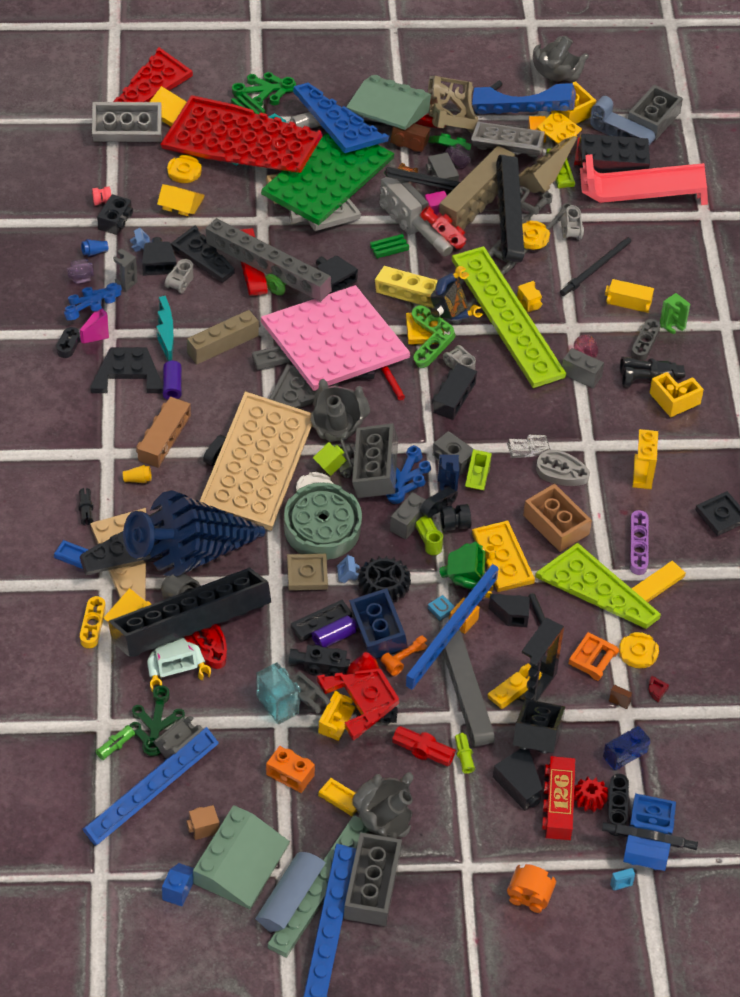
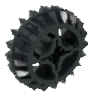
[358,555,411,602]

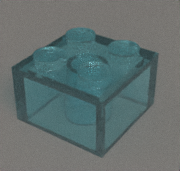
[256,662,301,725]

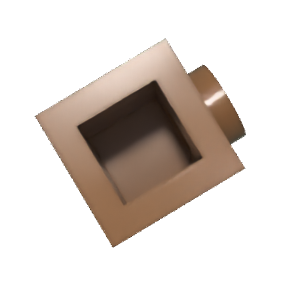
[186,805,219,840]

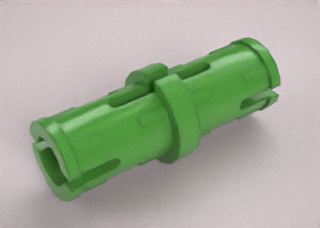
[95,725,135,760]

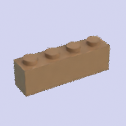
[136,397,191,468]

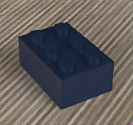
[349,588,408,658]

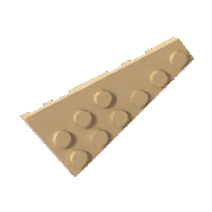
[90,508,146,601]

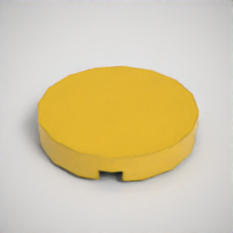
[167,155,202,183]
[522,220,550,250]
[619,632,659,668]

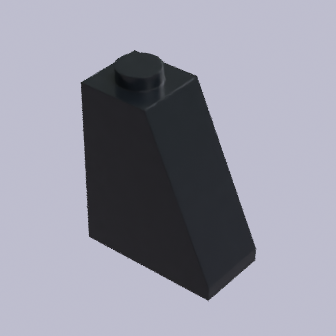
[493,749,542,811]

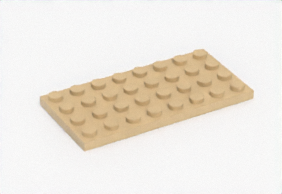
[200,392,312,531]

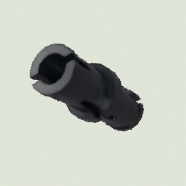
[78,488,94,526]

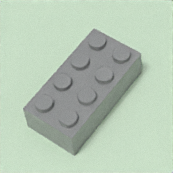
[92,102,162,142]

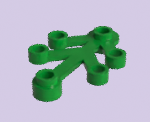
[232,72,296,106]

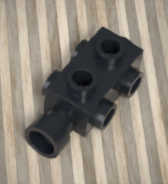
[288,645,350,676]

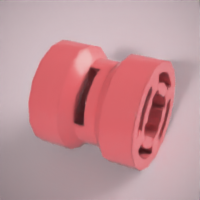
[92,186,111,206]

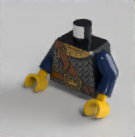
[430,266,483,321]

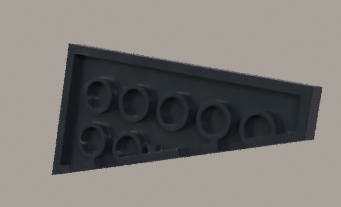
[79,507,165,575]

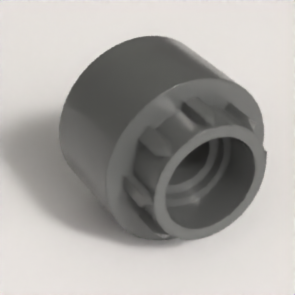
[161,573,201,600]

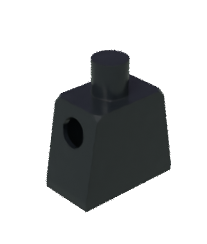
[142,237,176,276]
[316,256,358,294]

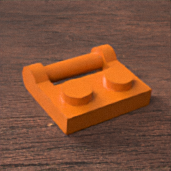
[568,632,619,680]

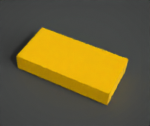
[318,778,357,817]

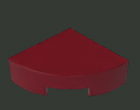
[648,676,669,702]

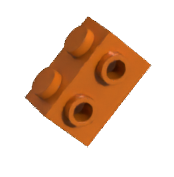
[266,746,315,793]

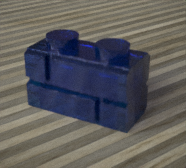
[603,726,650,771]

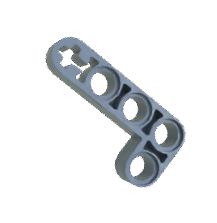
[590,96,655,145]

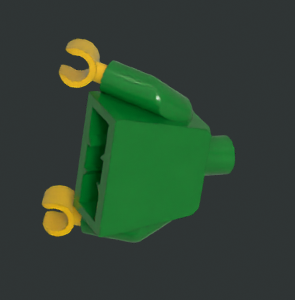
[439,542,495,598]

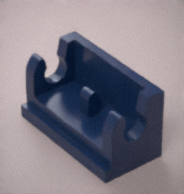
[437,454,459,491]

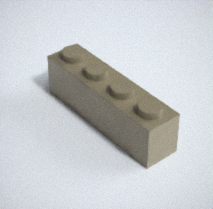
[187,310,259,364]

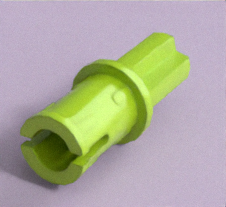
[455,733,475,774]

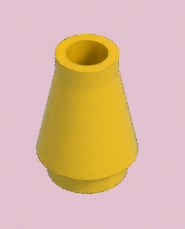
[123,465,152,484]

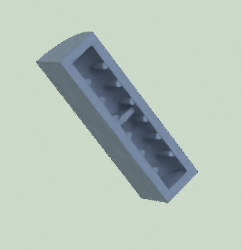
[255,852,326,933]

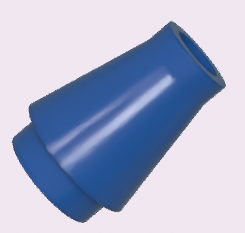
[81,239,109,257]

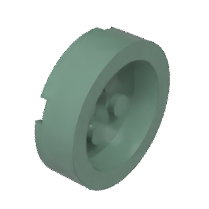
[284,482,362,560]

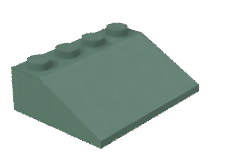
[346,75,431,130]
[193,805,290,910]

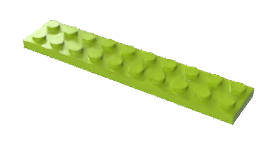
[452,246,566,388]

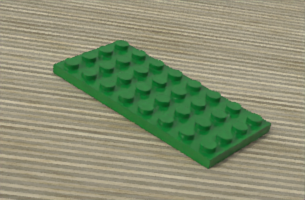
[261,133,395,226]

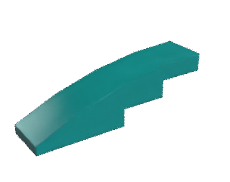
[156,295,174,361]

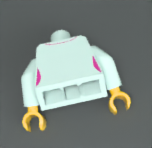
[147,637,211,692]

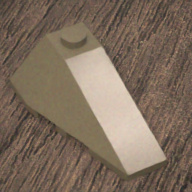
[519,136,577,193]

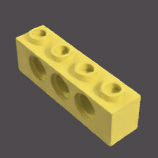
[375,266,438,308]

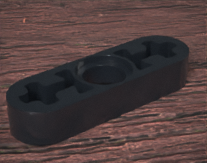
[420,487,458,518]

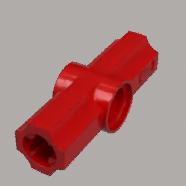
[392,726,456,767]

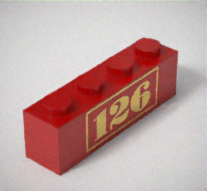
[542,756,575,840]

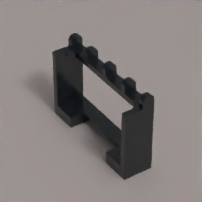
[517,617,564,702]

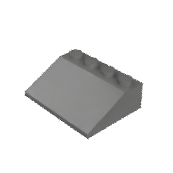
[471,122,545,157]

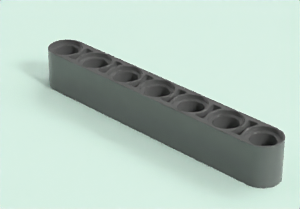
[438,629,495,747]

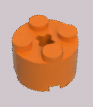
[507,864,556,913]

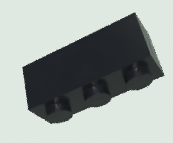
[432,364,477,420]

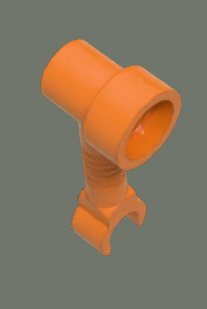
[380,635,428,676]

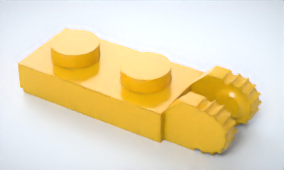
[487,663,542,709]

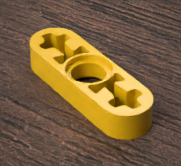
[80,596,106,648]

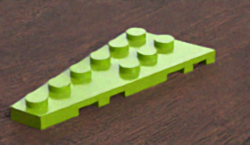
[535,543,661,629]

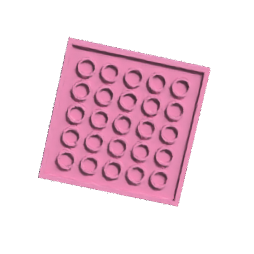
[261,285,410,391]

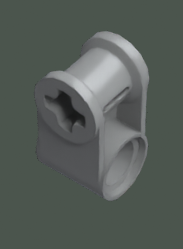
[560,205,584,240]
[165,259,194,294]
[443,345,476,370]

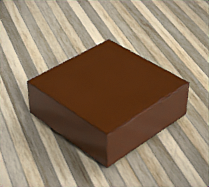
[609,685,632,709]

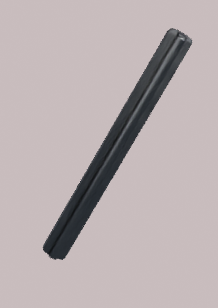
[384,167,461,191]

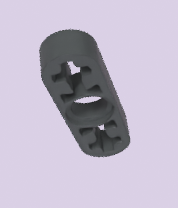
[631,319,661,361]

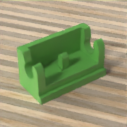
[660,293,690,334]

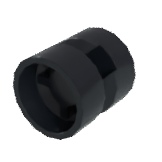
[440,504,472,532]

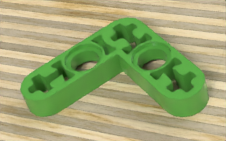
[412,305,456,368]

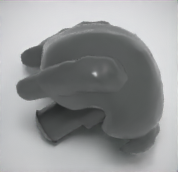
[532,36,589,83]
[310,379,370,442]
[352,772,413,838]

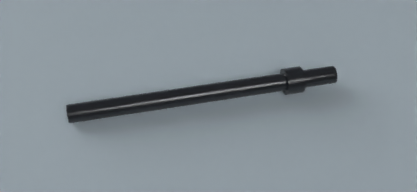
[560,237,631,296]

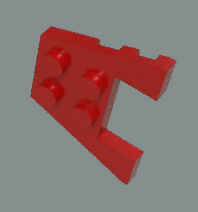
[317,669,399,741]

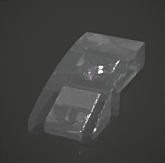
[507,435,551,458]

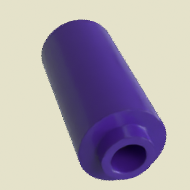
[163,360,182,400]
[312,615,357,648]

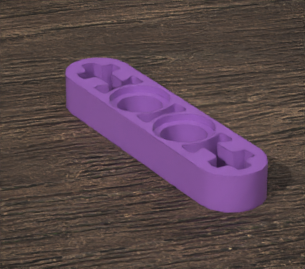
[630,510,649,575]

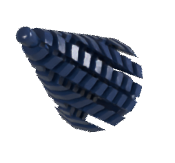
[123,490,266,576]

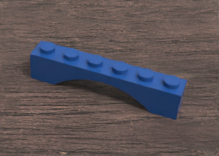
[472,83,576,114]

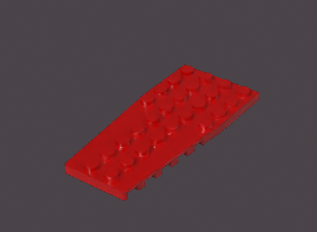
[161,95,322,173]

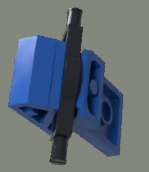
[602,793,698,871]

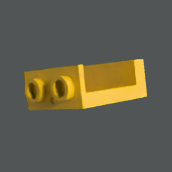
[633,429,658,489]

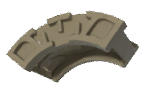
[428,76,479,133]

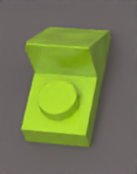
[465,449,492,491]

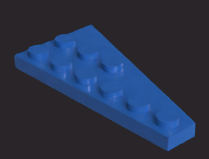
[293,83,389,153]

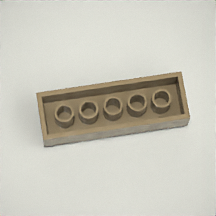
[439,146,515,230]

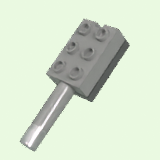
[379,177,453,256]

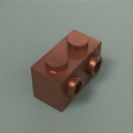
[390,124,431,152]

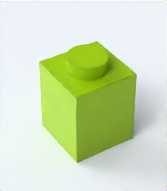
[313,442,347,476]

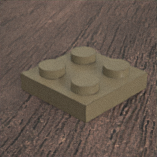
[287,554,328,590]

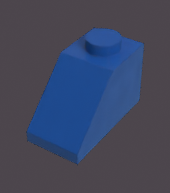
[162,863,194,907]

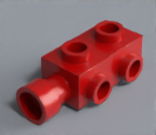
[419,206,466,250]

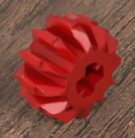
[574,776,609,813]

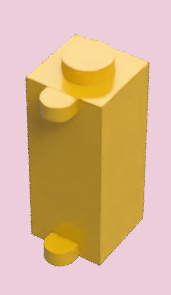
[605,279,654,313]

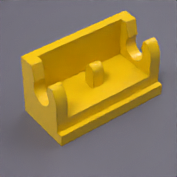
[318,691,355,741]

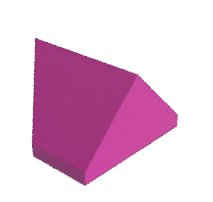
[80,308,109,344]

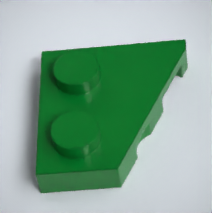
[428,133,471,151]

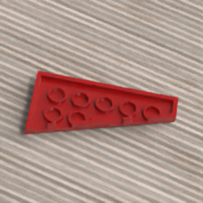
[113,47,193,102]

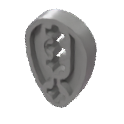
[536,450,590,486]

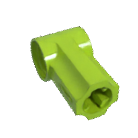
[415,516,443,556]

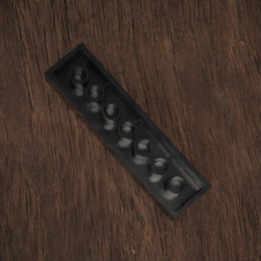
[108,567,271,657]

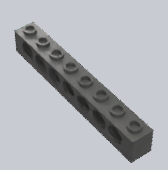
[205,218,331,302]

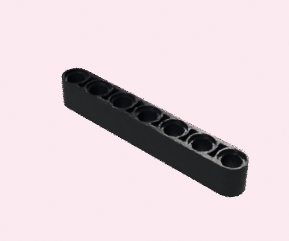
[496,155,524,263]

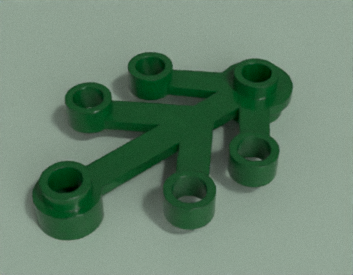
[129,685,185,756]

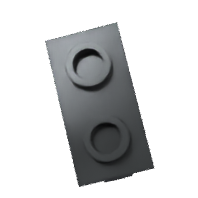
[334,439,354,478]

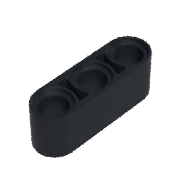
[607,773,629,836]

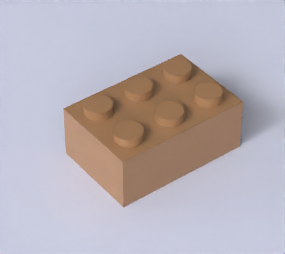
[523,484,592,552]

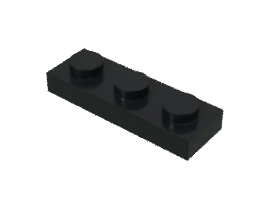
[291,600,352,642]

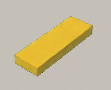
[632,561,686,602]

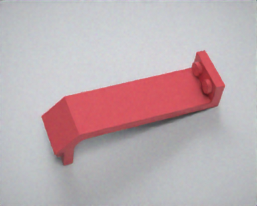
[580,154,708,205]

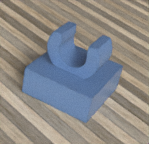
[130,228,150,252]
[337,555,360,583]

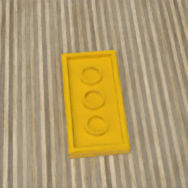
[472,521,535,592]

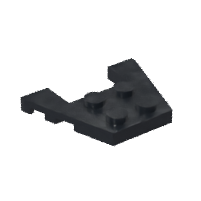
[91,347,163,394]

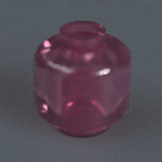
[573,335,598,358]

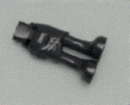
[620,357,685,388]

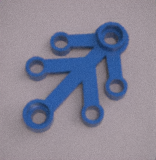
[64,283,122,320]
[386,445,431,504]

